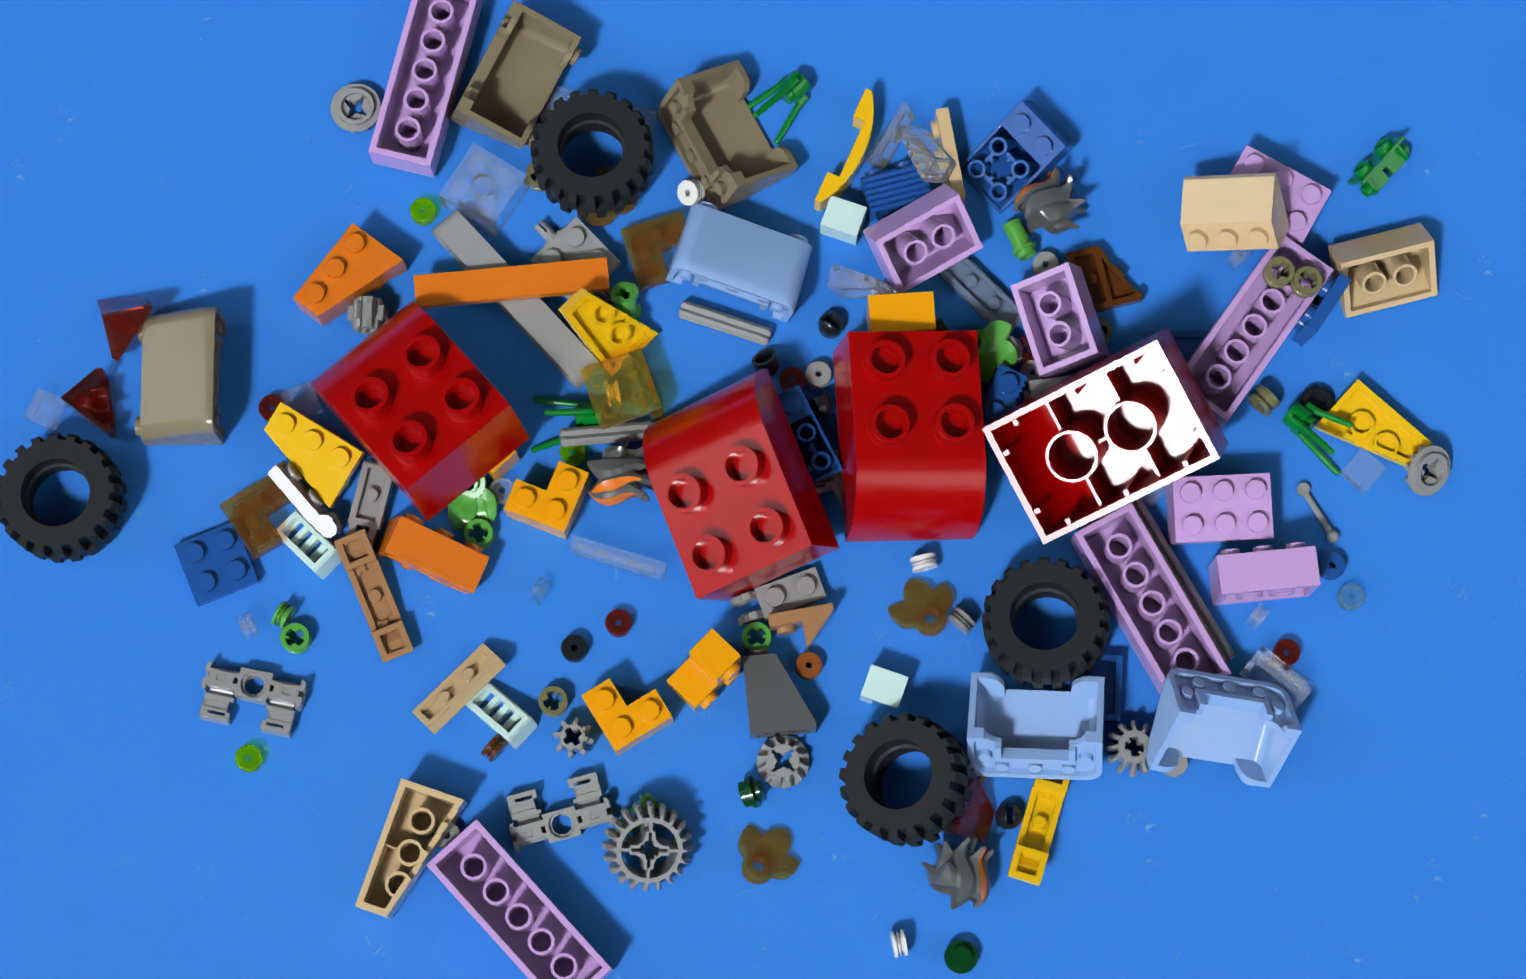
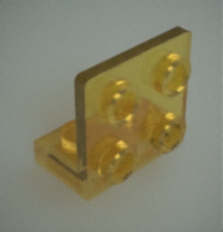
[581,348,664,430]

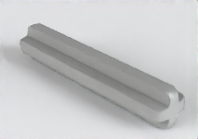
[679,300,772,345]
[559,421,653,447]

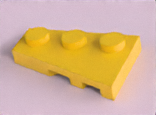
[558,287,659,377]
[1314,379,1432,467]
[264,402,366,508]

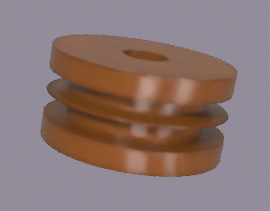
[796,652,822,680]

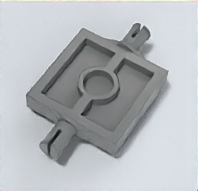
[530,216,621,304]

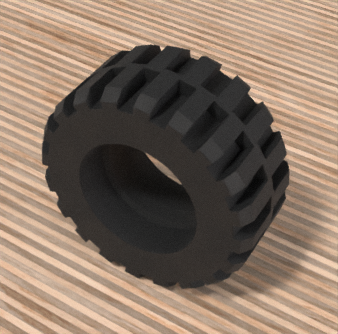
[530,89,654,218]
[0,433,128,563]
[982,557,1110,689]
[839,713,974,847]

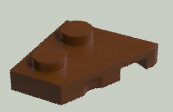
[1065,245,1143,313]

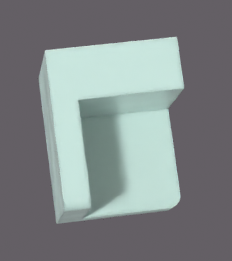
[820,196,867,245]
[860,664,909,708]

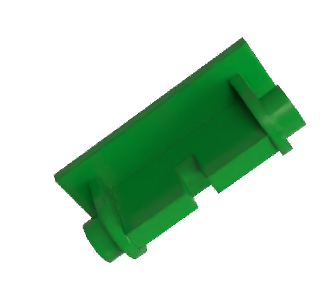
[1347,136,1410,198]

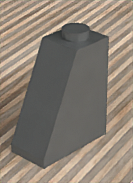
[743,649,817,739]

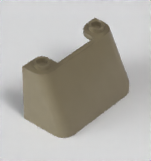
[449,0,582,150]
[658,60,799,211]
[135,307,226,446]

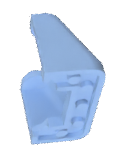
[666,201,812,323]
[1145,668,1302,788]
[967,671,1105,780]

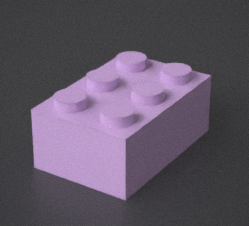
[1230,145,1332,246]
[862,184,983,293]
[1010,262,1110,378]
[1165,473,1274,545]
[1207,542,1321,606]

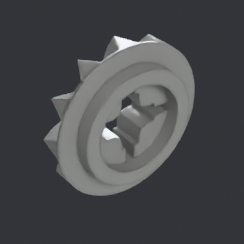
[330,84,381,134]
[1404,444,1450,496]
[757,735,809,788]

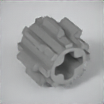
[347,296,388,335]
[553,717,594,760]

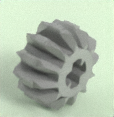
[1104,720,1150,777]

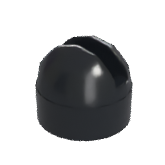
[818,311,844,339]
[752,349,780,377]
[808,392,834,419]
[995,803,1022,830]

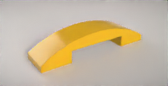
[814,88,874,211]
[1007,778,1070,886]

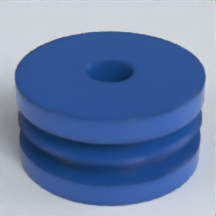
[1318,552,1346,580]

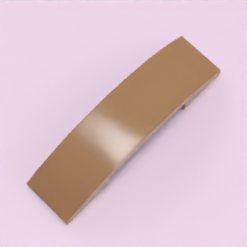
[334,529,414,663]

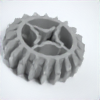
[602,800,693,892]

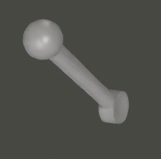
[1296,483,1339,543]

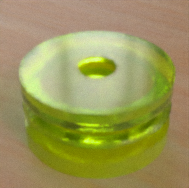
[410,198,437,226]
[559,445,586,467]
[235,745,263,773]

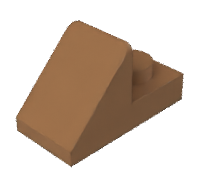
[768,603,834,652]

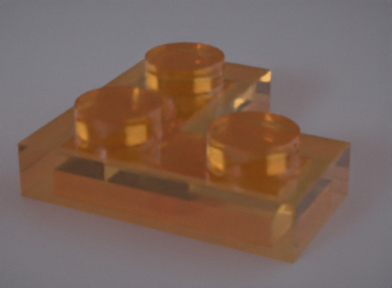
[620,211,685,292]
[220,476,292,560]

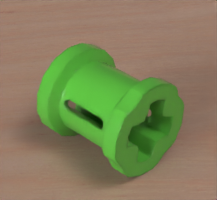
[610,281,642,320]

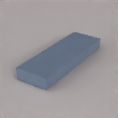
[937,257,1022,334]

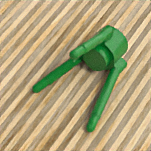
[747,71,811,145]
[531,397,602,453]
[1282,402,1353,476]

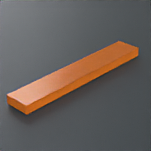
[413,257,610,309]

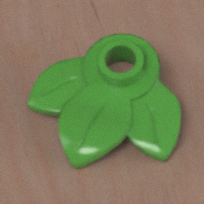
[975,320,1019,383]
[447,475,497,530]

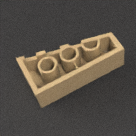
[355,778,467,920]

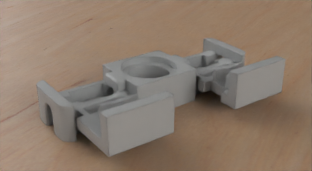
[199,661,308,738]
[506,772,613,852]

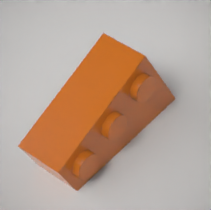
[293,223,408,326]
[375,513,490,595]

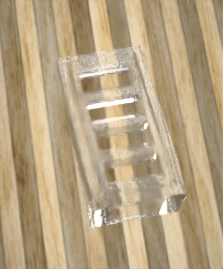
[897,125,957,183]
[826,264,897,299]

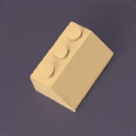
[1180,173,1290,252]
[1328,223,1438,318]

